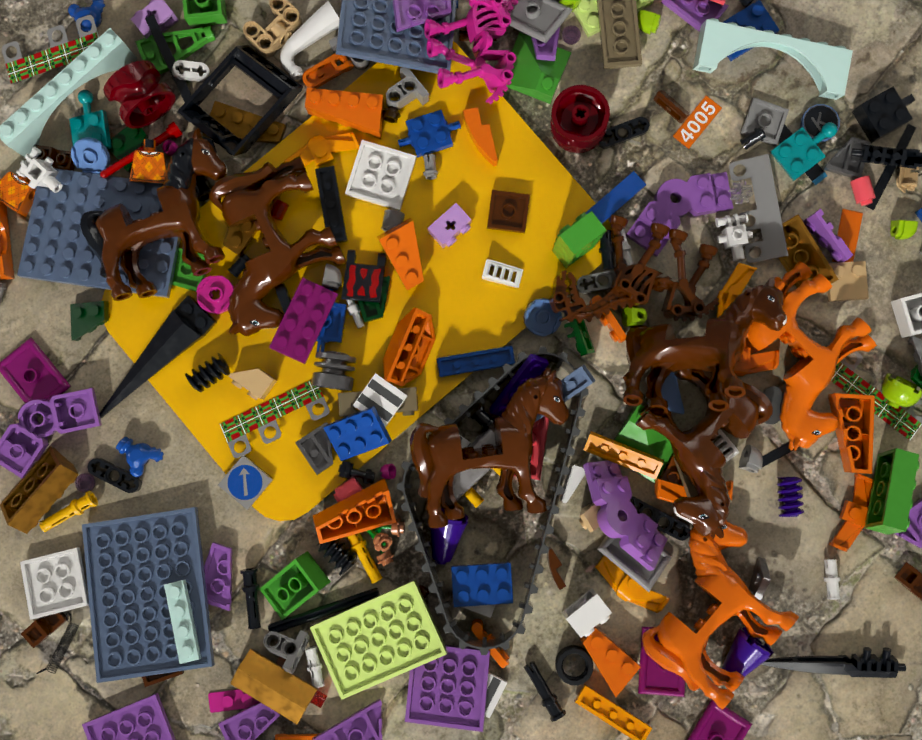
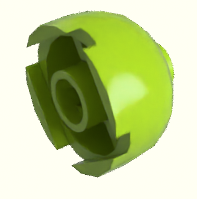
[881,373,922,409]

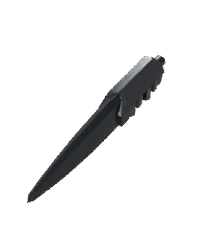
[851,145,922,169]
[761,647,906,678]

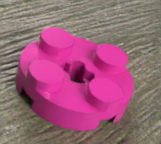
[196,275,234,315]

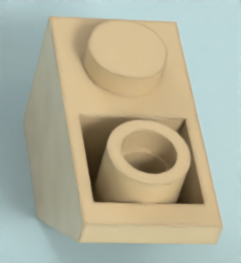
[228,369,277,400]
[579,502,601,533]

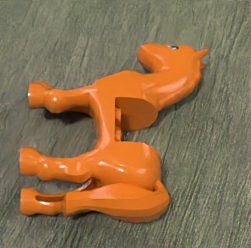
[747,261,877,451]
[642,520,799,710]

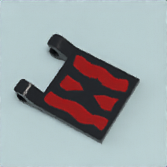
[341,250,386,303]

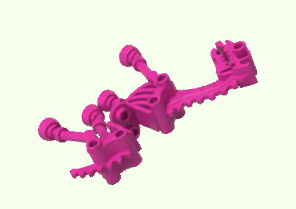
[424,0,518,104]

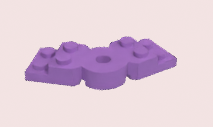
[626,172,734,257]
[0,388,102,478]
[583,461,667,571]

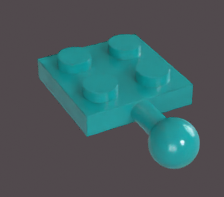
[69,90,112,149]
[770,122,837,181]

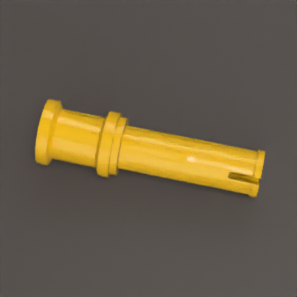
[39,491,98,532]
[347,533,383,584]

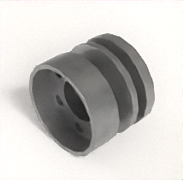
[311,351,356,391]

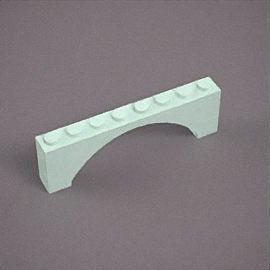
[693,18,853,100]
[0,28,138,157]

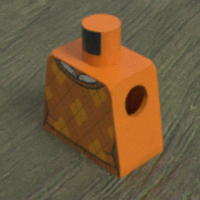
[130,139,167,183]
[0,171,36,217]

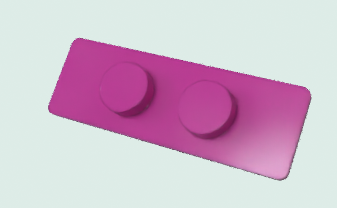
[208,689,259,713]

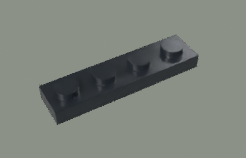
[315,166,348,243]

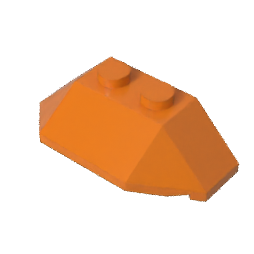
[383,307,436,387]

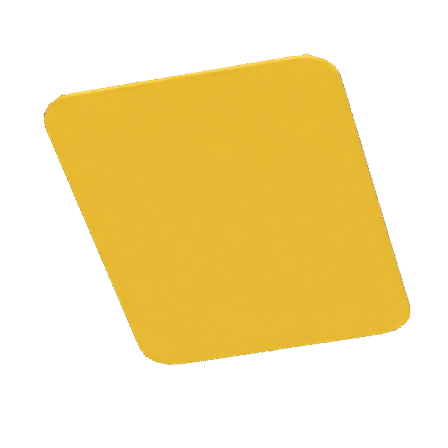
[101,41,613,521]

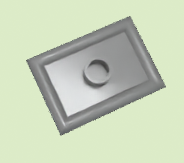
[508,0,572,43]
[597,536,673,592]

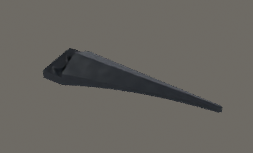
[99,296,217,418]

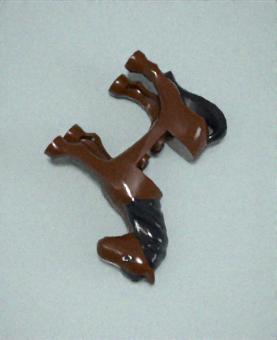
[80,128,228,301]

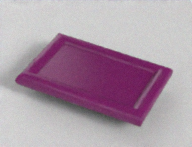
[0,337,71,403]
[638,626,685,697]
[687,699,752,740]

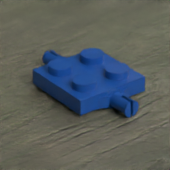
[398,110,461,158]
[316,288,347,352]

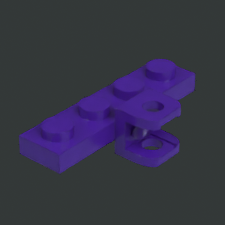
[489,354,549,417]

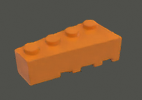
[305,88,385,139]
[828,393,875,474]
[313,479,396,544]

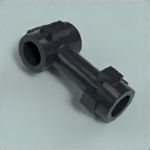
[338,461,375,484]

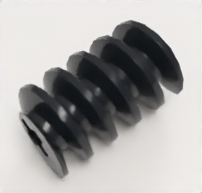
[185,353,230,392]
[318,539,357,576]

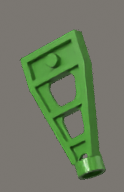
[135,25,216,74]

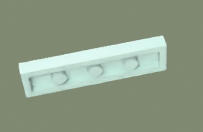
[164,579,201,664]

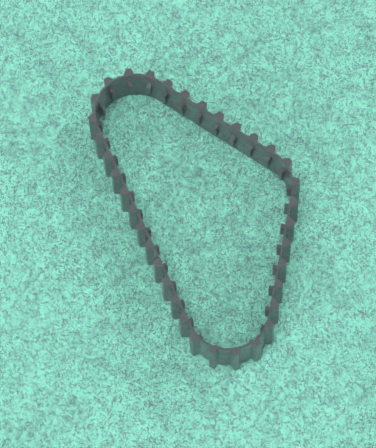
[397,347,589,655]

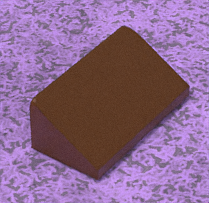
[654,90,690,123]

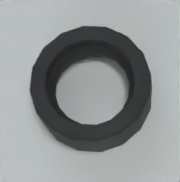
[555,645,593,686]

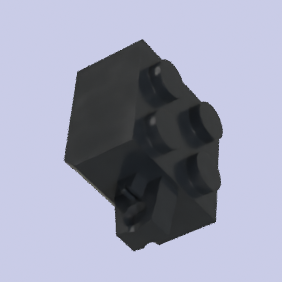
[852,86,915,143]

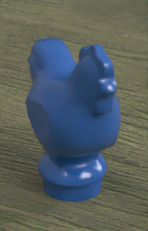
[68,0,105,38]
[116,437,164,477]

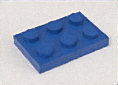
[723,0,780,61]
[323,406,392,461]
[451,562,513,607]

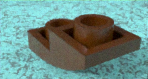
[36,145,75,171]

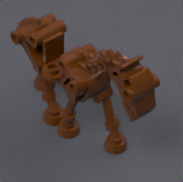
[549,215,719,323]

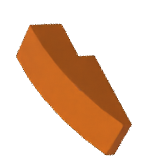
[463,107,498,166]

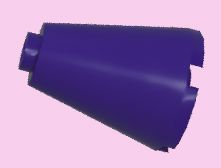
[431,508,469,565]
[721,627,774,677]

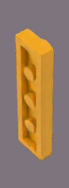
[583,431,664,479]
[574,684,652,740]

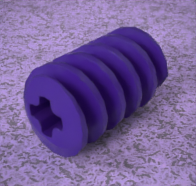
[777,477,804,517]

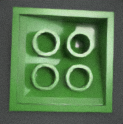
[506,32,571,104]
[614,405,673,483]

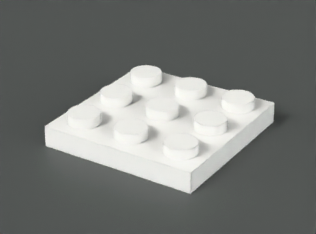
[345,140,417,211]
[20,547,89,620]

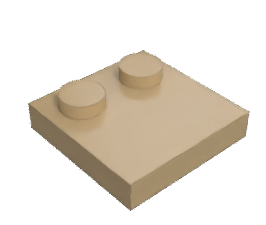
[827,261,869,302]

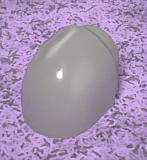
[322,263,342,291]
[739,445,763,473]

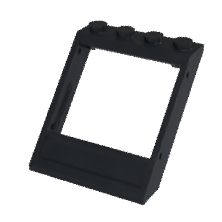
[178,45,303,156]

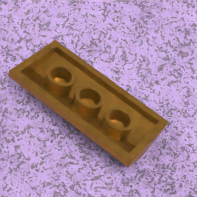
[778,214,839,288]
[230,649,318,724]

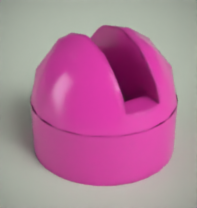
[162,140,179,156]
[380,463,396,479]

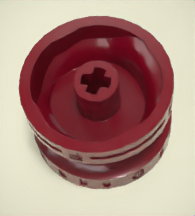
[103,60,176,129]
[550,85,610,153]

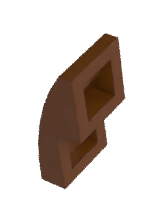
[547,547,566,590]
[894,562,922,601]
[21,612,68,648]

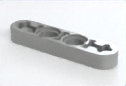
[576,270,648,294]

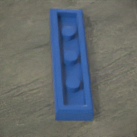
[586,171,647,224]
[437,346,515,377]

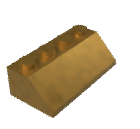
[0,446,79,534]

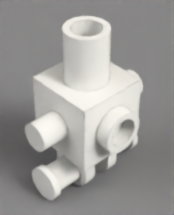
[16,147,63,193]
[715,213,753,262]

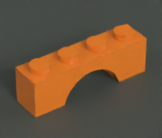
[0,202,15,281]

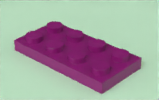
[269,278,338,364]

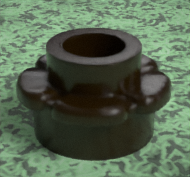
[383,106,401,123]

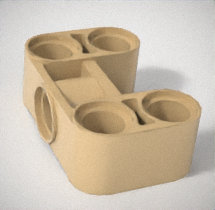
[243,0,302,57]

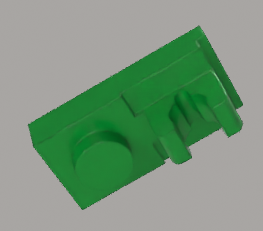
[564,319,595,356]

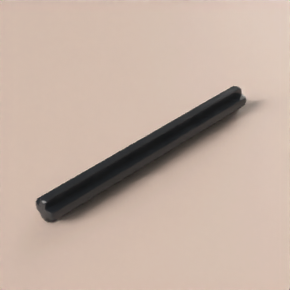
[268,588,380,633]

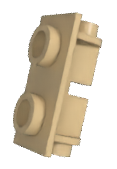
[896,167,919,193]

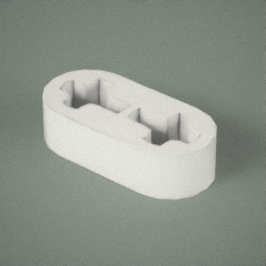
[172,60,209,82]

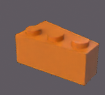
[377,218,424,290]
[580,626,641,697]

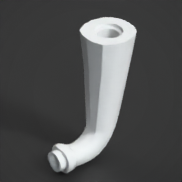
[280,1,339,81]

